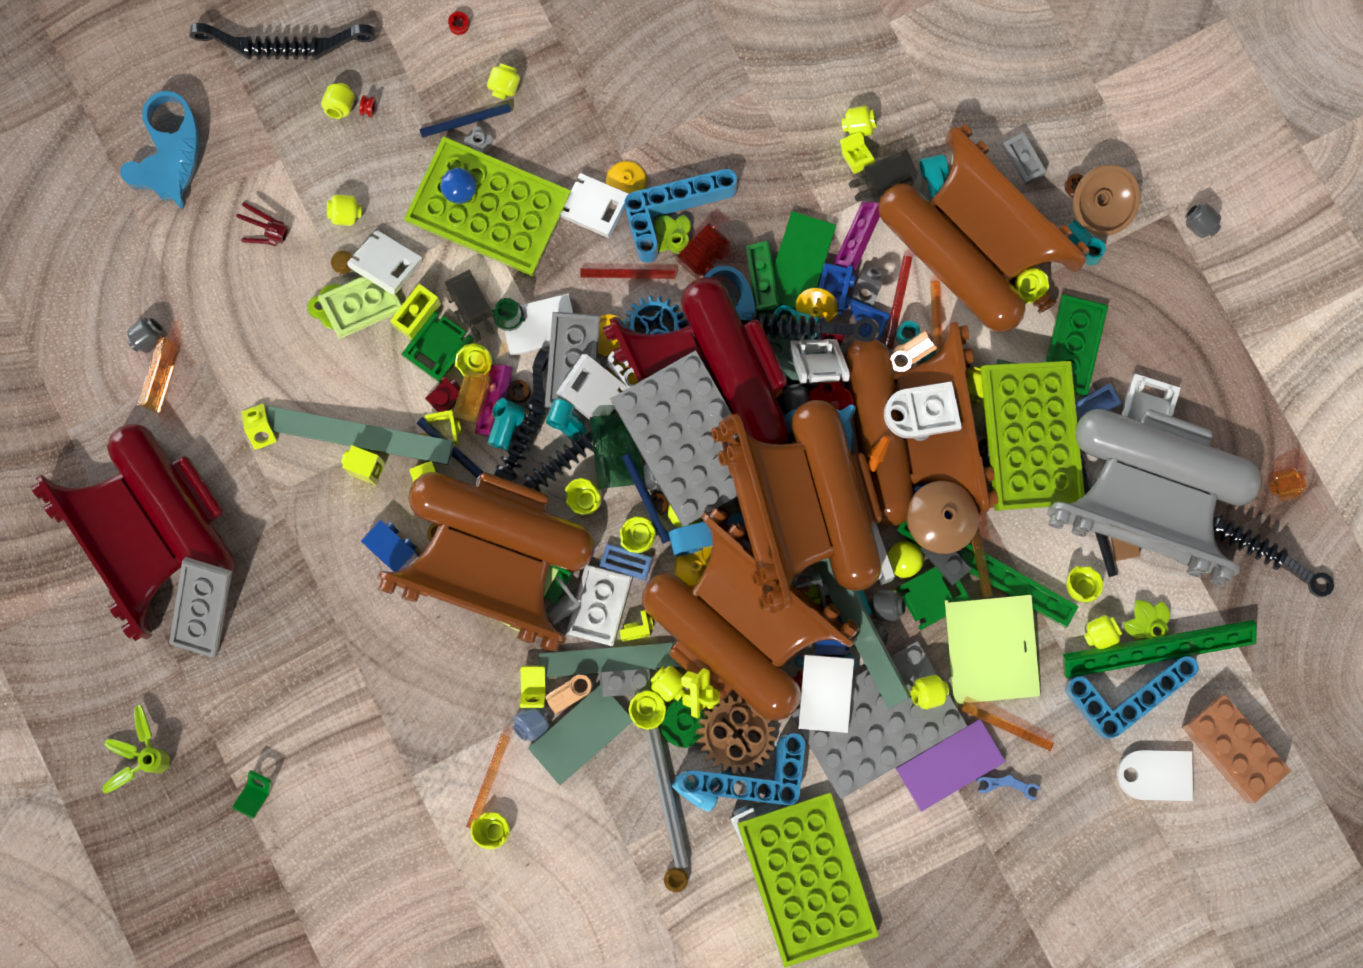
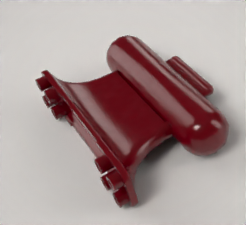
[603,277,792,445]
[30,424,235,641]

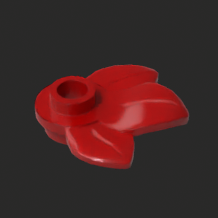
[809,380,854,410]

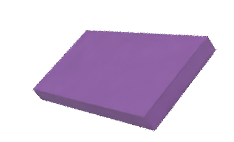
[896,719,1006,812]

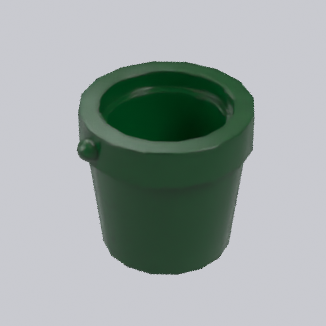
[492,298,525,331]

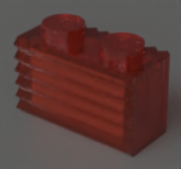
[677,223,730,279]

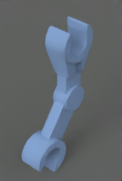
[976,775,1041,800]

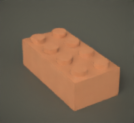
[1181,694,1291,803]

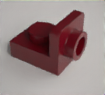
[425,376,463,412]

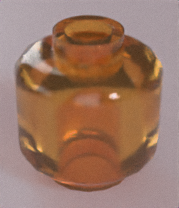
[1268,467,1307,501]

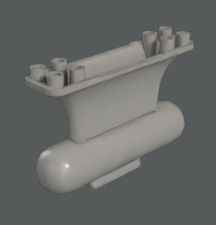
[1047,409,1262,586]

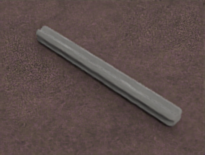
[646,727,689,869]

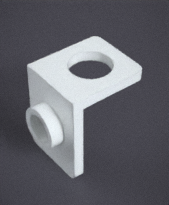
[730,806,756,844]

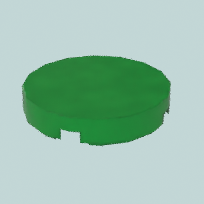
[660,699,707,748]

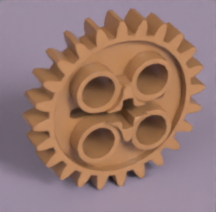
[696,695,776,776]

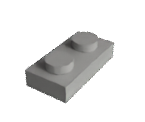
[1002,132,1047,185]
[600,669,651,697]

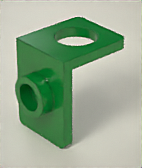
[545,565,572,603]
[233,770,272,819]

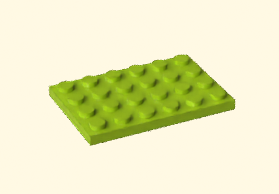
[404,136,571,277]
[981,361,1085,511]
[737,792,879,968]

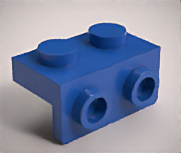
[819,263,856,316]

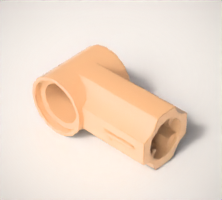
[891,330,938,371]
[545,675,594,714]

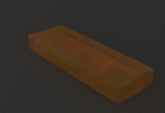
[137,337,180,413]

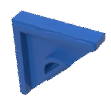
[849,298,890,340]

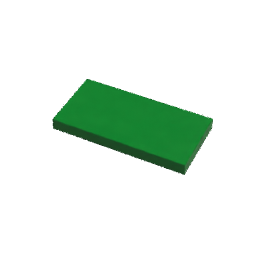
[774,211,836,311]
[1046,294,1108,397]

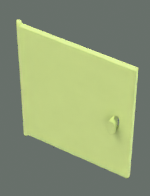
[945,595,1040,706]

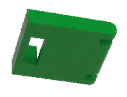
[401,310,474,384]
[897,567,970,631]

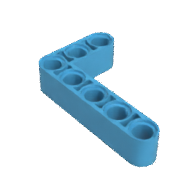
[624,169,737,263]
[668,512,749,557]
[1065,656,1199,739]
[677,733,805,805]

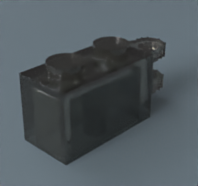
[848,149,918,202]
[443,269,495,341]

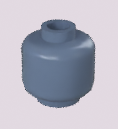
[512,708,549,741]

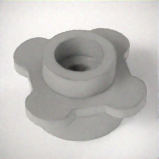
[464,127,492,153]

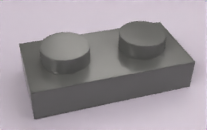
[920,547,971,586]

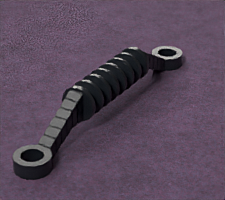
[190,23,375,60]
[741,313,880,343]
[494,347,549,481]
[523,409,625,492]
[1213,515,1334,597]

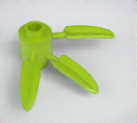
[102,705,170,794]

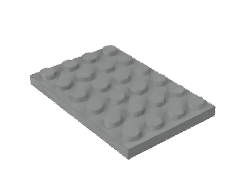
[610,350,737,527]
[792,641,967,799]

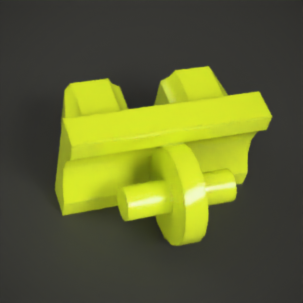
[681,668,721,718]

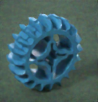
[623,295,686,334]

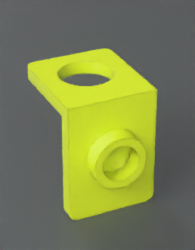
[241,404,276,450]
[425,410,462,446]
[520,666,546,708]

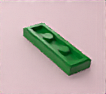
[746,240,780,314]

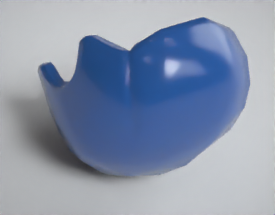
[440,168,477,204]

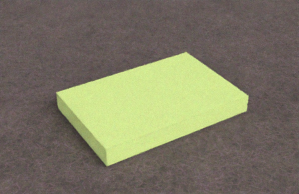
[318,276,402,339]

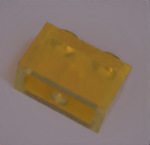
[452,369,492,425]

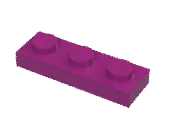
[834,201,880,270]
[475,365,513,436]

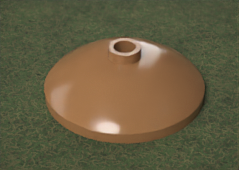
[1073,165,1140,236]
[907,481,979,554]

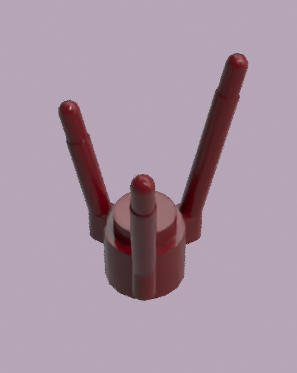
[236,202,288,247]

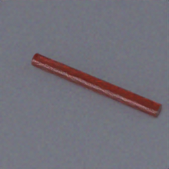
[884,256,912,348]
[580,268,675,279]

